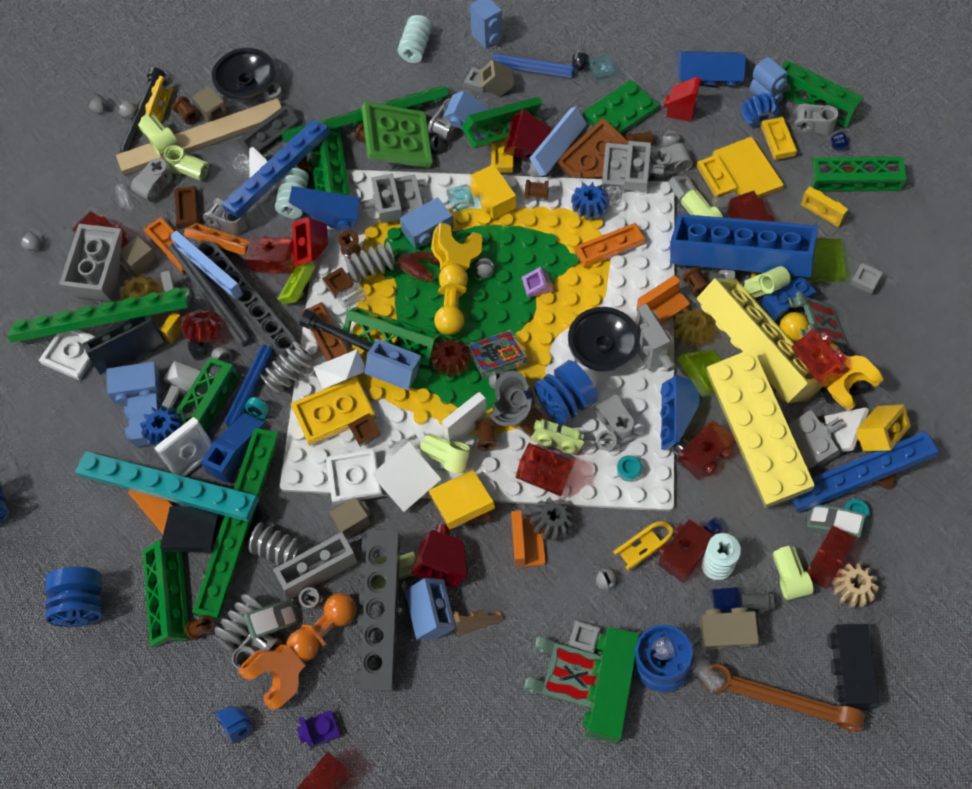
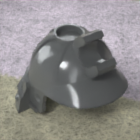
[489,371,535,426]

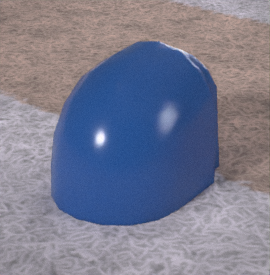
[215,706,252,744]

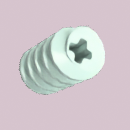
[398,15,433,63]
[275,168,309,219]
[702,533,741,580]

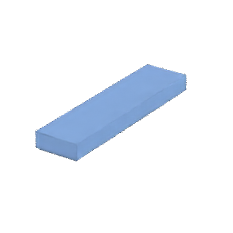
[529,107,587,176]
[171,230,243,299]

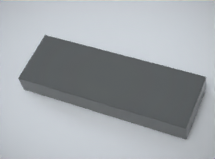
[236,104,300,158]

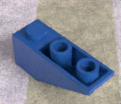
[660,375,700,450]
[201,413,265,483]

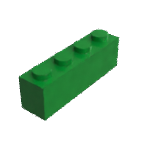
[582,626,639,744]

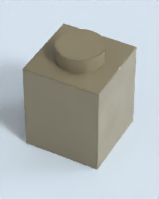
[479,59,514,97]
[192,86,228,123]
[120,236,157,277]
[329,497,371,540]

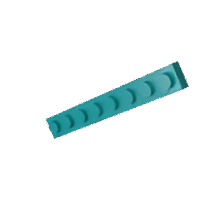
[75,451,259,522]

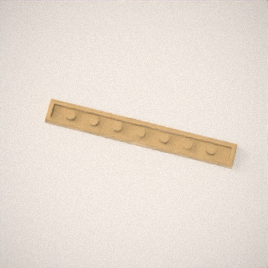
[116,98,281,175]

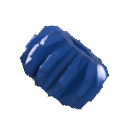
[741,92,780,127]
[571,182,609,221]
[140,405,183,446]

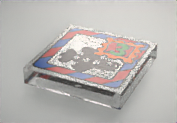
[467,330,528,379]

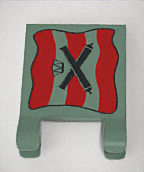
[788,291,847,346]
[524,637,600,708]

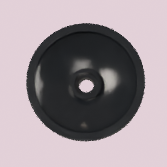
[212,48,275,99]
[568,307,640,372]

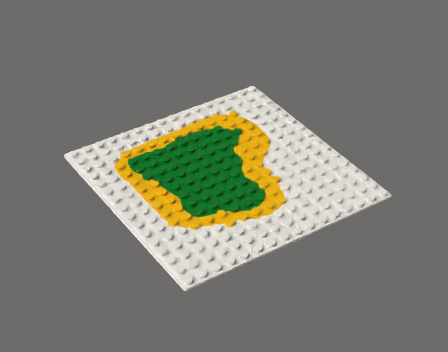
[280,170,674,511]

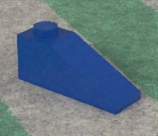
[289,186,359,231]

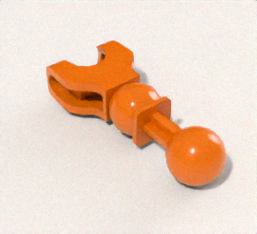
[239,593,357,710]

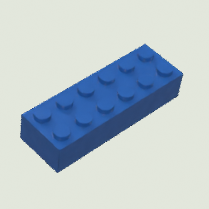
[670,214,818,277]

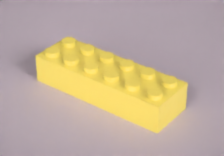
[696,278,827,403]
[707,348,815,509]

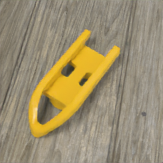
[145,76,174,123]
[613,521,674,571]

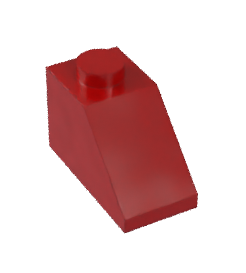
[664,77,700,122]
[292,217,328,267]

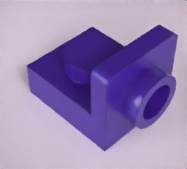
[297,710,341,749]

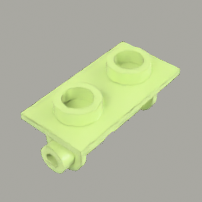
[530,419,584,454]

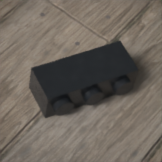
[83,315,164,375]
[827,624,879,710]

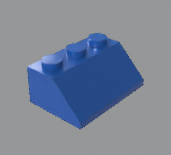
[678,51,746,85]

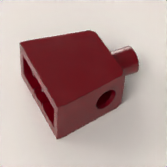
[503,109,551,161]
[411,524,466,588]

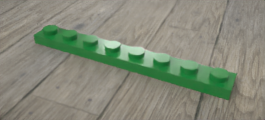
[280,85,449,142]
[7,287,191,343]
[192,428,279,621]

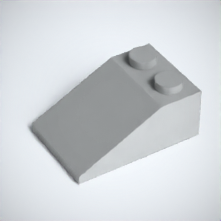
[59,224,122,302]

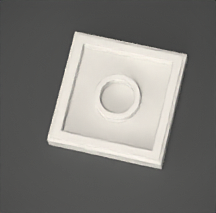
[39,330,96,381]
[442,392,487,442]
[154,417,213,477]
[371,442,441,512]
[326,449,382,505]

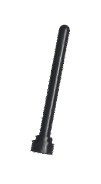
[120,67,166,153]
[299,308,373,352]

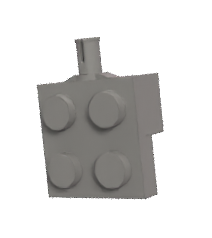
[602,141,664,191]
[360,173,423,224]
[635,304,676,372]
[788,410,843,471]

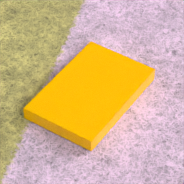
[712,136,784,205]
[290,376,376,446]

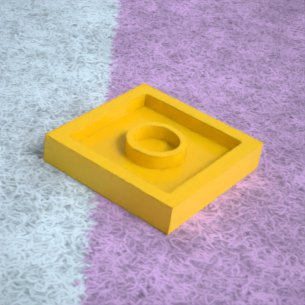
[428,470,495,530]

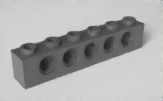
[356,530,401,691]

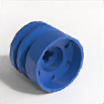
[534,360,598,425]
[45,567,102,627]
[635,624,693,693]

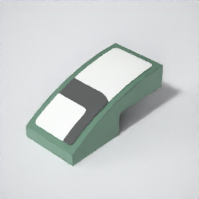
[806,505,865,541]
[244,599,298,640]

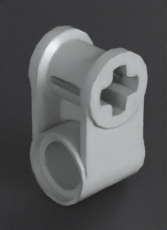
[428,98,457,141]
[794,104,838,135]
[650,143,693,178]
[131,158,173,202]
[203,198,248,236]
[594,394,634,443]
[232,634,281,673]

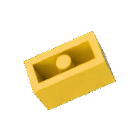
[469,164,516,220]
[856,404,911,451]

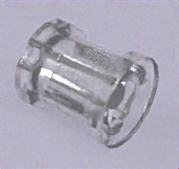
[336,282,367,311]

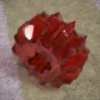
[181,309,221,343]
[431,336,471,379]

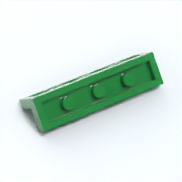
[781,60,864,128]
[461,96,543,149]
[310,130,350,196]
[811,157,906,192]
[343,307,442,366]
[176,357,241,434]
[142,539,190,647]

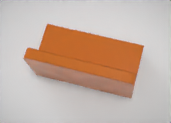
[636,275,690,325]
[511,511,545,568]

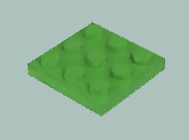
[362,102,432,168]

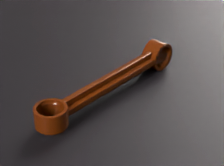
[703,664,865,732]

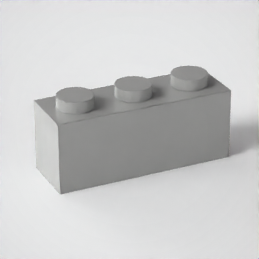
[273,532,357,600]

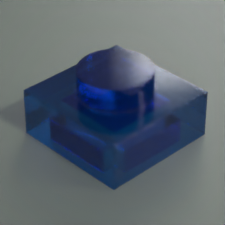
[711,587,741,613]

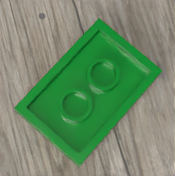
[583,80,659,135]

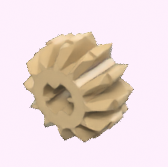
[832,563,879,608]

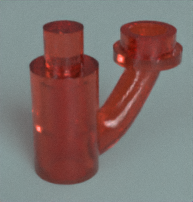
[397,251,440,283]

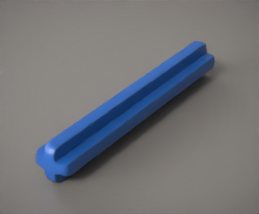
[492,53,574,78]
[224,345,273,427]

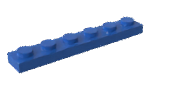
[221,119,331,218]
[790,431,938,513]

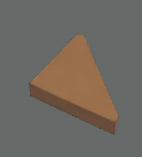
[454,611,504,636]

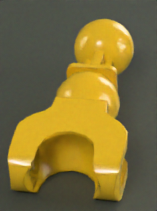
[431,222,482,335]
[779,312,884,411]

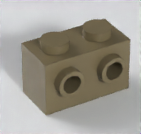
[699,608,759,650]

